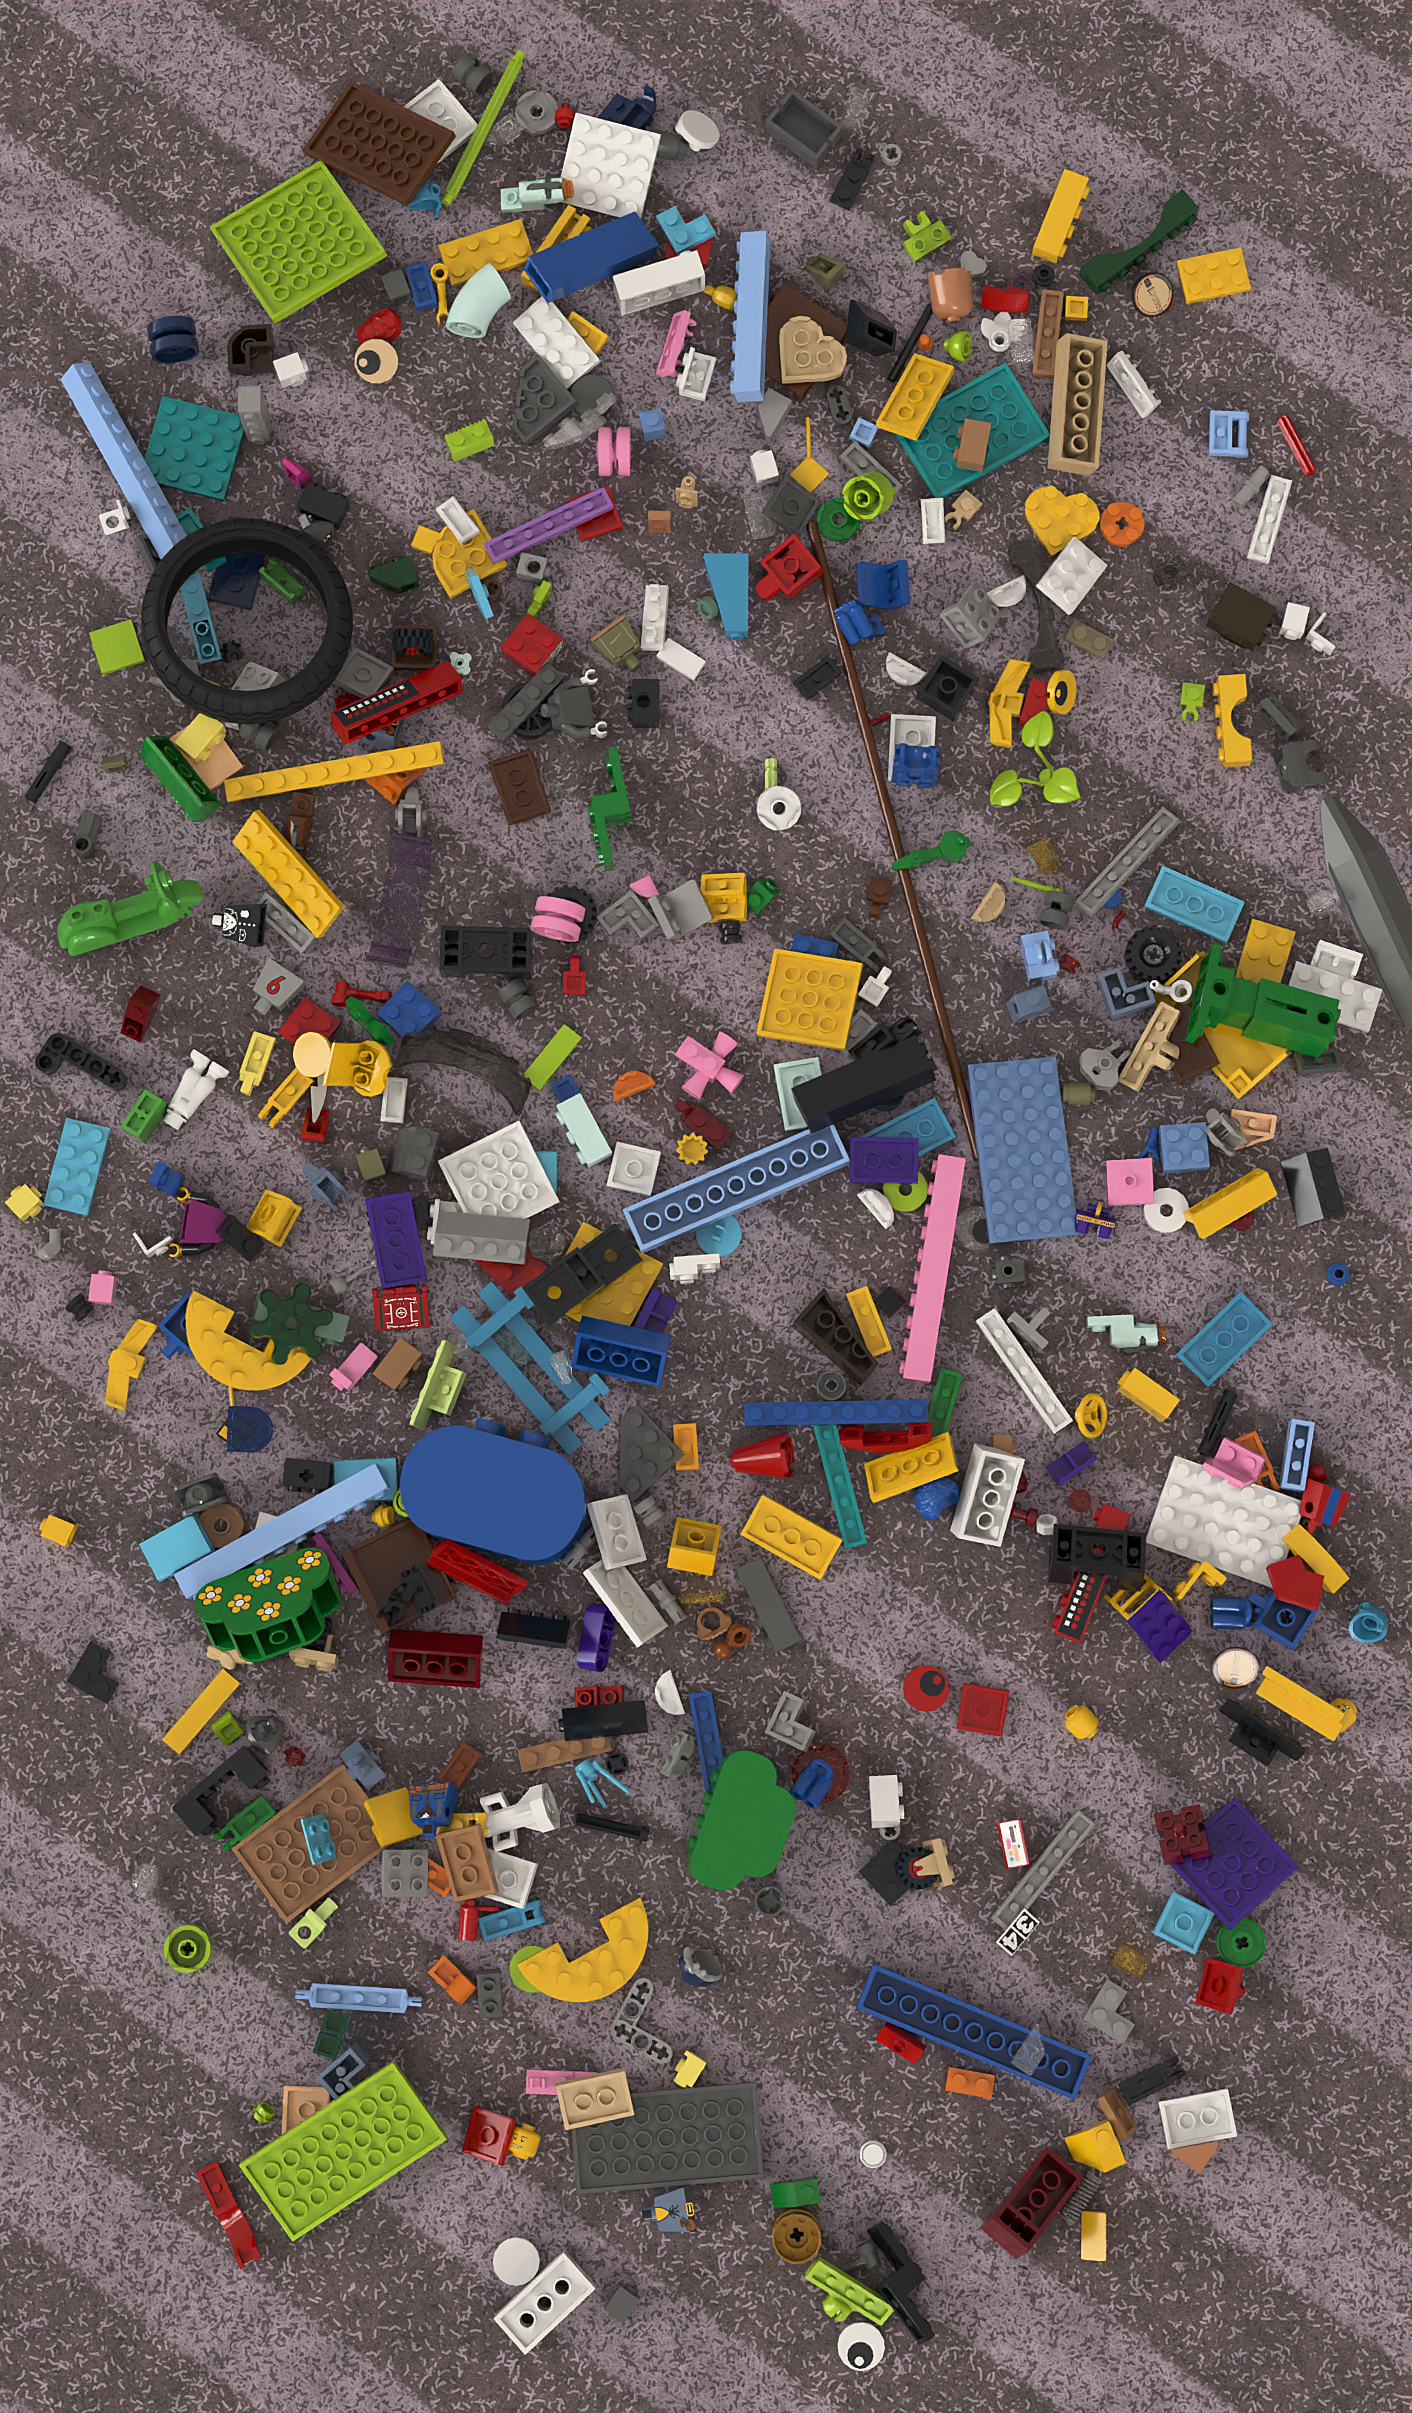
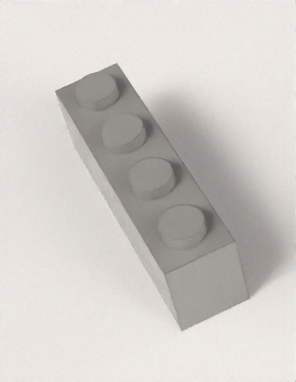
[238,386,270,445]

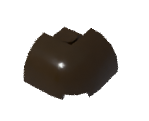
[227,324,274,376]

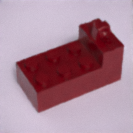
[980,2147,1083,2259]

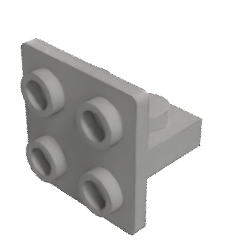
[382,1849,428,1897]

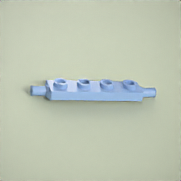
[295,1983,422,2013]

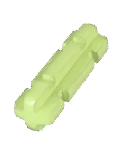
[765,758,777,790]

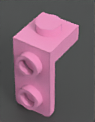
[329,1343,378,1392]

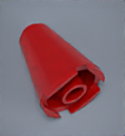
[730,1433,795,1479]

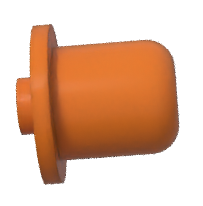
[918,334,933,351]

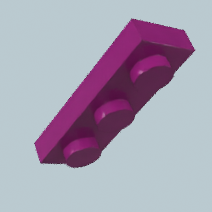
[312,1532,359,1595]

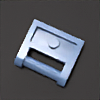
[1208,410,1249,458]

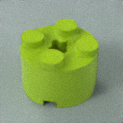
[842,470,895,520]
[164,1924,214,1973]

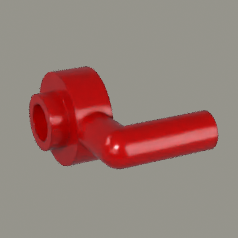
[554,103,577,130]

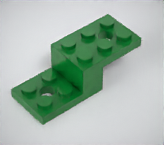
[588,747,631,872]

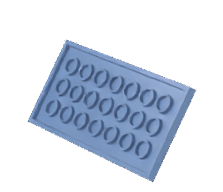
[966,1057,1079,1244]

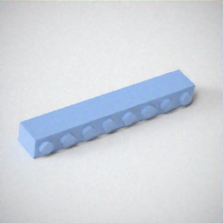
[730,231,771,402]

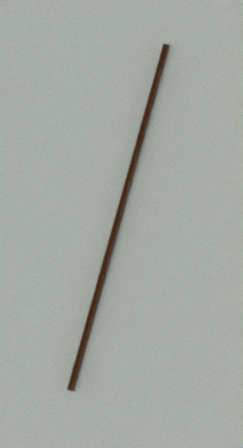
[806,521,978,1161]

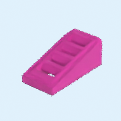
[282,458,313,489]

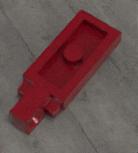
[675,1099,733,1151]

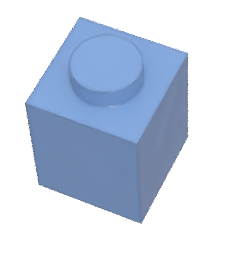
[639,408,666,442]

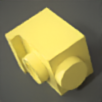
[673,2049,707,2088]

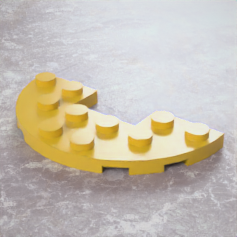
[185,1290,312,1390]
[516,1897,648,2002]

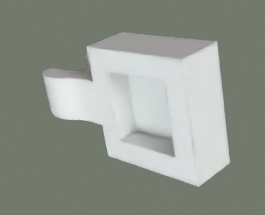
[858,966,892,1007]

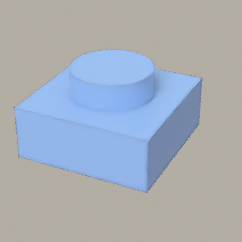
[849,418,878,448]

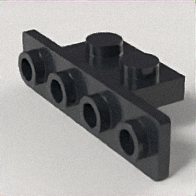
[1219,1699,1306,1766]

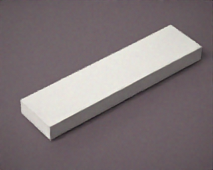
[1247,475,1292,564]

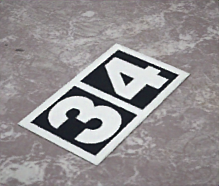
[996,1908,1040,1956]

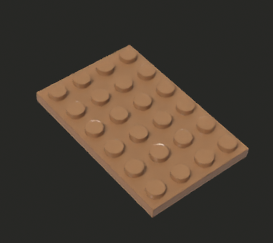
[231,1764,390,1924]

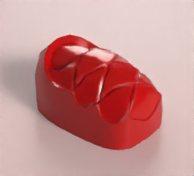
[356,309,402,345]

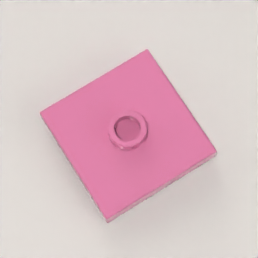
[1106,1158,1154,1207]

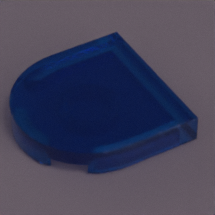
[226,1406,273,1453]

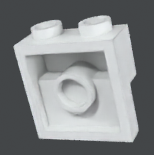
[669,1254,720,1284]

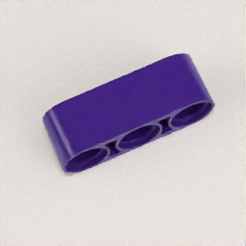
[577,1603,615,1672]

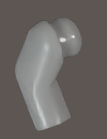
[37,1229,61,1260]

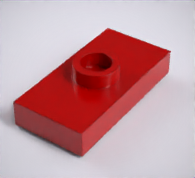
[875,2021,926,2064]

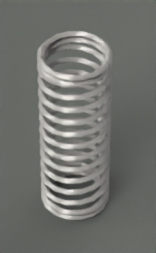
[1059,2171,1102,2225]

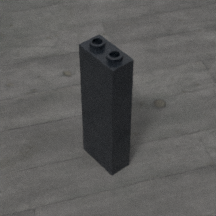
[791,1035,937,1134]

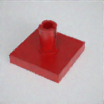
[1195,1958,1245,2014]

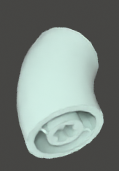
[445,263,511,338]

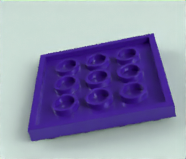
[1170,1798,1299,1930]

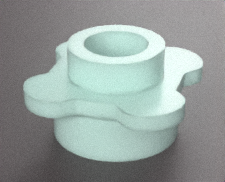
[450,652,472,675]

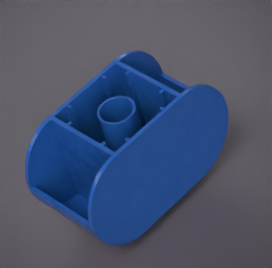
[400,1418,588,1565]

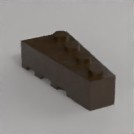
[792,1288,878,1386]

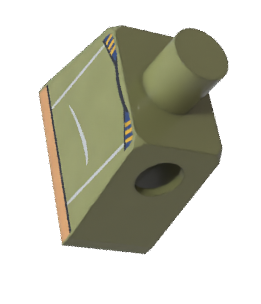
[590,614,642,672]

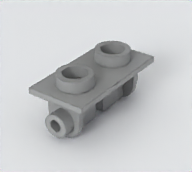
[659,1730,696,1781]

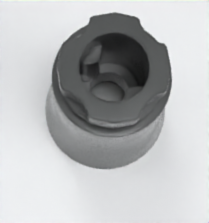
[645,125,688,161]

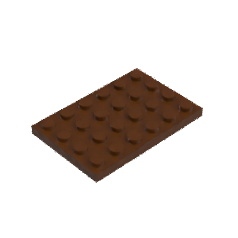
[303,81,456,207]

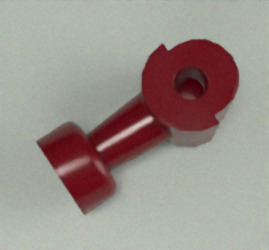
[1009,1502,1038,1527]

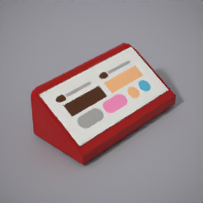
[997,1818,1030,1869]

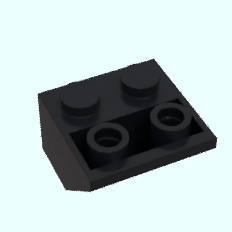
[845,300,897,356]

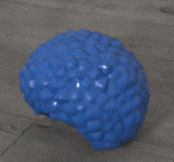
[914,1476,960,1521]

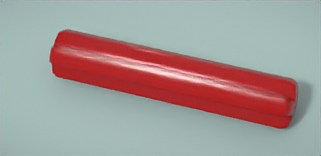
[1277,415,1316,476]

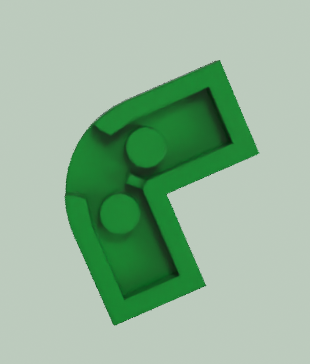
[345,996,394,1047]

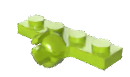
[804,2256,894,2326]

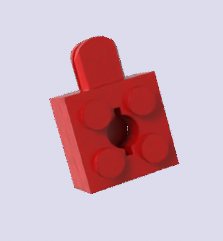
[755,533,825,601]

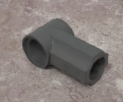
[72,812,103,859]

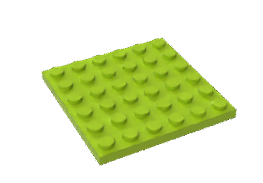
[209,161,387,324]

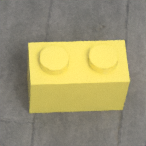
[174,713,226,765]

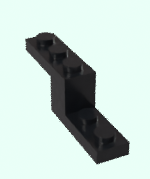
[867,2221,935,2345]

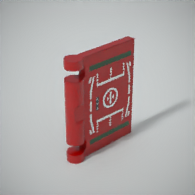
[372,1284,430,1332]

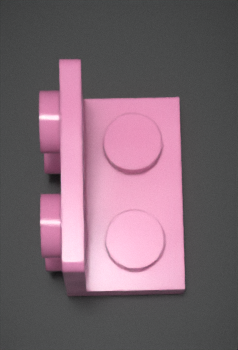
[1203,1437,1267,1488]

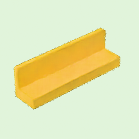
[1182,1168,1277,1239]
[1256,1666,1349,1741]

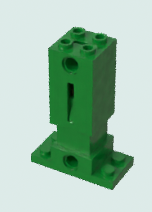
[1185,943,1341,1058]

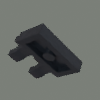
[376,1578,419,1626]

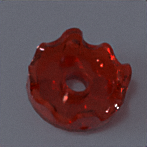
[791,1745,850,1803]

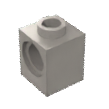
[516,552,551,585]

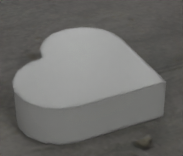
[960,251,986,277]

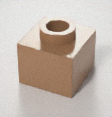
[992,1435,1016,1454]

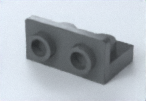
[1256,695,1302,742]

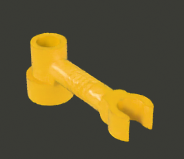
[431,263,449,325]

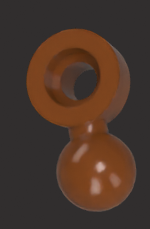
[714,1623,751,1660]

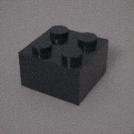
[916,655,979,722]

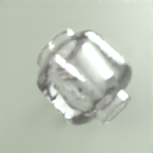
[1305,885,1340,919]
[129,1862,163,1899]

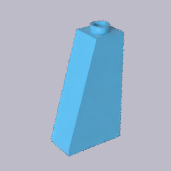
[704,553,748,640]

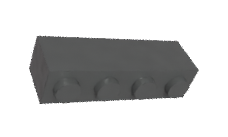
[734,1557,801,1653]

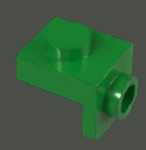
[747,877,780,915]

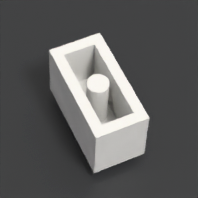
[869,1775,904,1828]

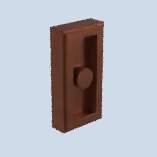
[437,1741,482,1790]

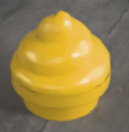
[370,1504,395,1527]

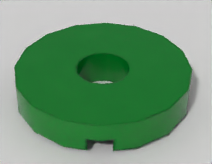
[816,498,860,542]

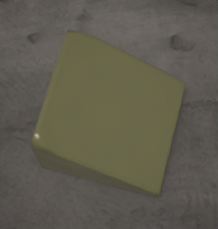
[102,754,128,773]

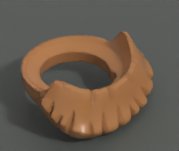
[696,1607,732,1640]

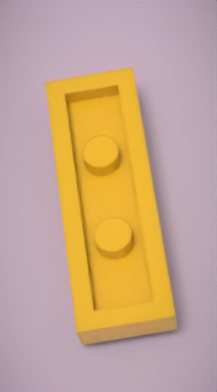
[846,1286,892,1357]

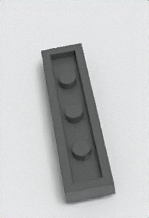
[487,663,564,743]

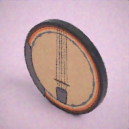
[1132,272,1174,317]

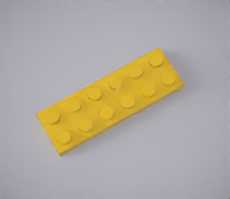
[232,810,345,938]

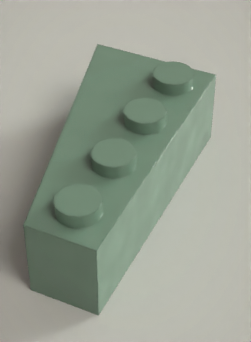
[249,1293,350,1346]

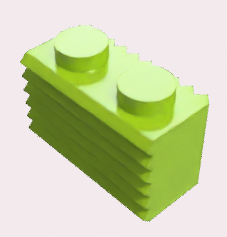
[445,419,495,462]

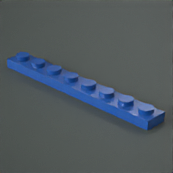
[744,1399,928,1427]

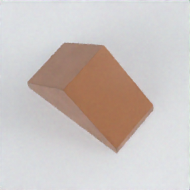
[1169,2140,1219,2174]

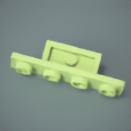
[410,1340,467,1431]

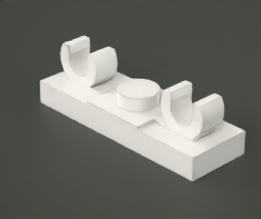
[1106,351,1161,419]
[641,584,669,651]

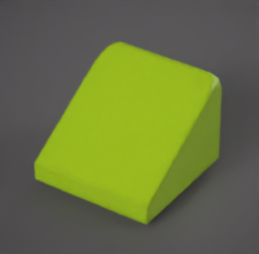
[210,1710,245,1746]

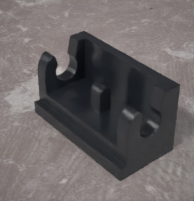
[400,1563,441,1616]

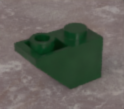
[367,556,419,594]

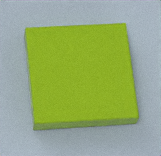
[89,619,145,675]

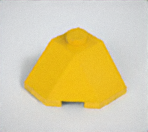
[1064,2119,1126,2173]

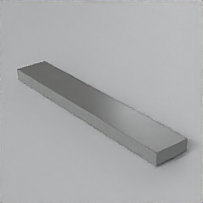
[1074,807,1180,918]
[991,1809,1096,1930]

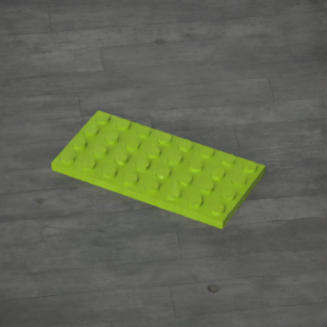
[239,2060,448,2242]

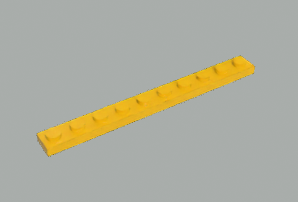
[224,741,445,802]

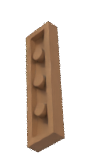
[1032,289,1064,379]
[517,1737,613,1773]

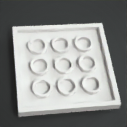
[561,113,661,219]
[438,1121,560,1219]

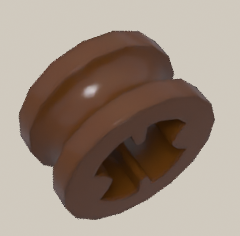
[483,579,502,601]

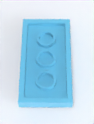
[1144,866,1245,944]
[43,1118,111,1216]

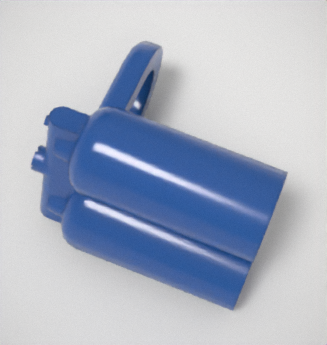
[833,599,876,645]
[1210,1596,1253,1630]
[789,1759,834,1809]

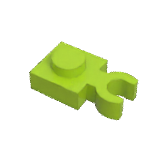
[526,580,552,619]
[1180,682,1205,723]

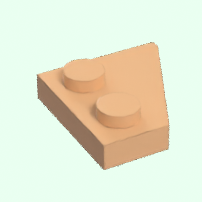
[1230,1109,1277,1150]

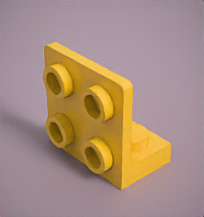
[1172,1561,1227,1601]

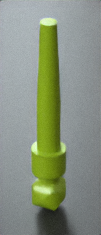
[1011,876,1063,894]

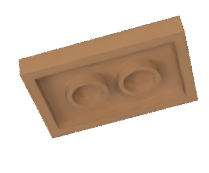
[436,1824,499,1902]

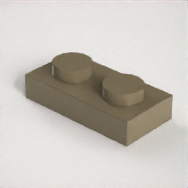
[1064,620,1114,661]

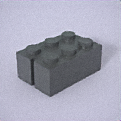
[765,88,844,170]

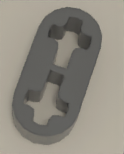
[826,385,853,427]

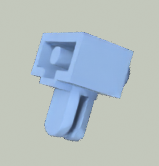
[1020,931,1059,983]

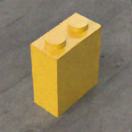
[1117,1368,1180,1422]

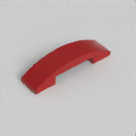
[839,1422,933,1453]

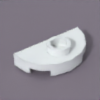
[986,575,1026,607]
[886,652,928,686]
[857,1189,894,1229]
[655,1670,685,1715]

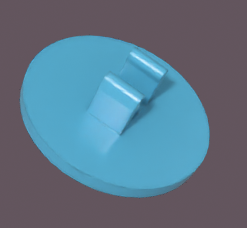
[696,1215,741,1257]

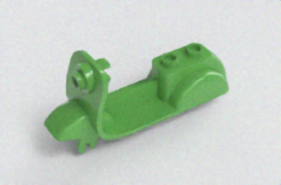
[57,861,203,956]

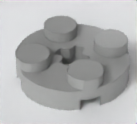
[515,90,558,136]

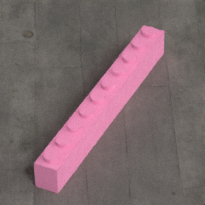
[899,1154,966,1384]

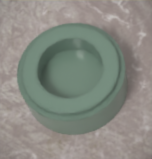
[697,596,719,620]

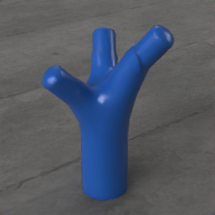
[1137,1128,1160,1160]

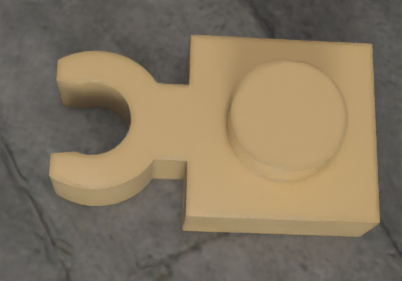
[944,490,983,530]

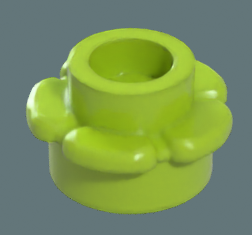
[253,2102,275,2124]

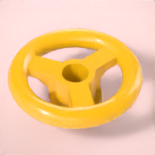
[1075,1393,1107,1439]

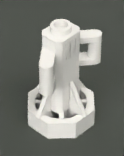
[475,1783,560,1852]

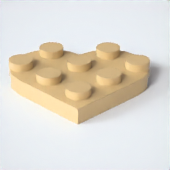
[779,316,847,384]

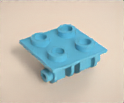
[300,1813,337,1865]

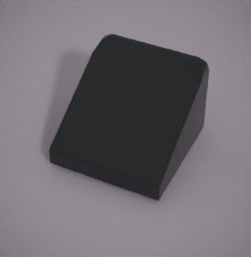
[874,1286,906,1317]

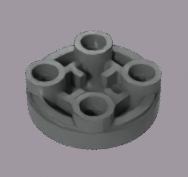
[570,374,614,419]

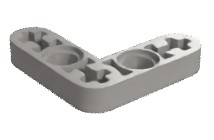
[610,1977,673,2064]

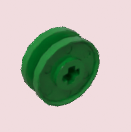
[1216,1918,1267,1967]

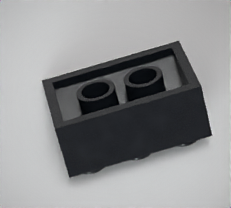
[1280,1148,1345,1227]
[496,1608,571,1650]

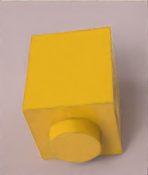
[39,1514,78,1547]

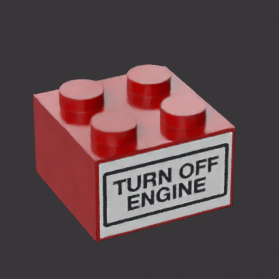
[501,613,564,677]

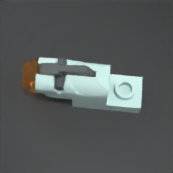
[501,177,574,212]
[1086,1315,1166,1354]

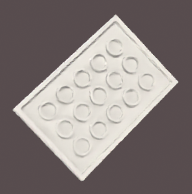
[1146,1456,1301,1588]

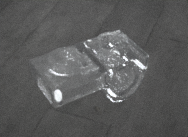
[1008,318,1034,365]

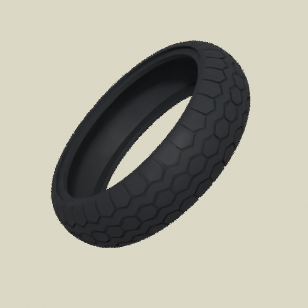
[141,518,353,724]

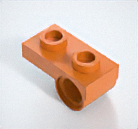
[427,1955,477,2005]

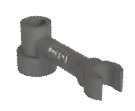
[837,2239,881,2273]

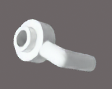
[1150,980,1195,1004]

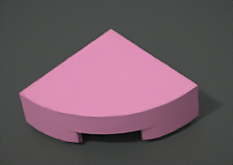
[629,875,659,898]

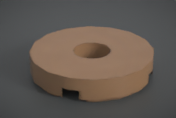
[199,1503,245,1548]

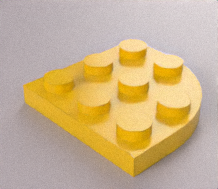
[432,509,507,599]

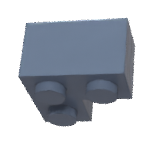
[1097,967,1156,1021]
[316,2041,371,2099]

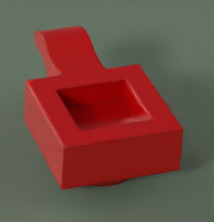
[563,956,586,995]

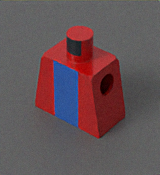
[1299,1478,1351,1536]

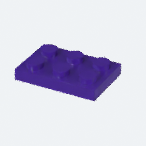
[849,1137,918,1184]
[1126,1590,1193,1663]

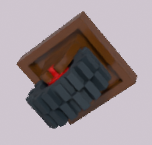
[391,624,438,671]

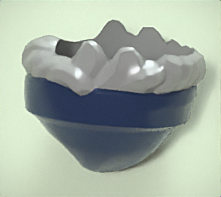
[678,1946,722,1987]

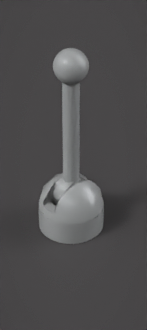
[328,1258,378,1297]

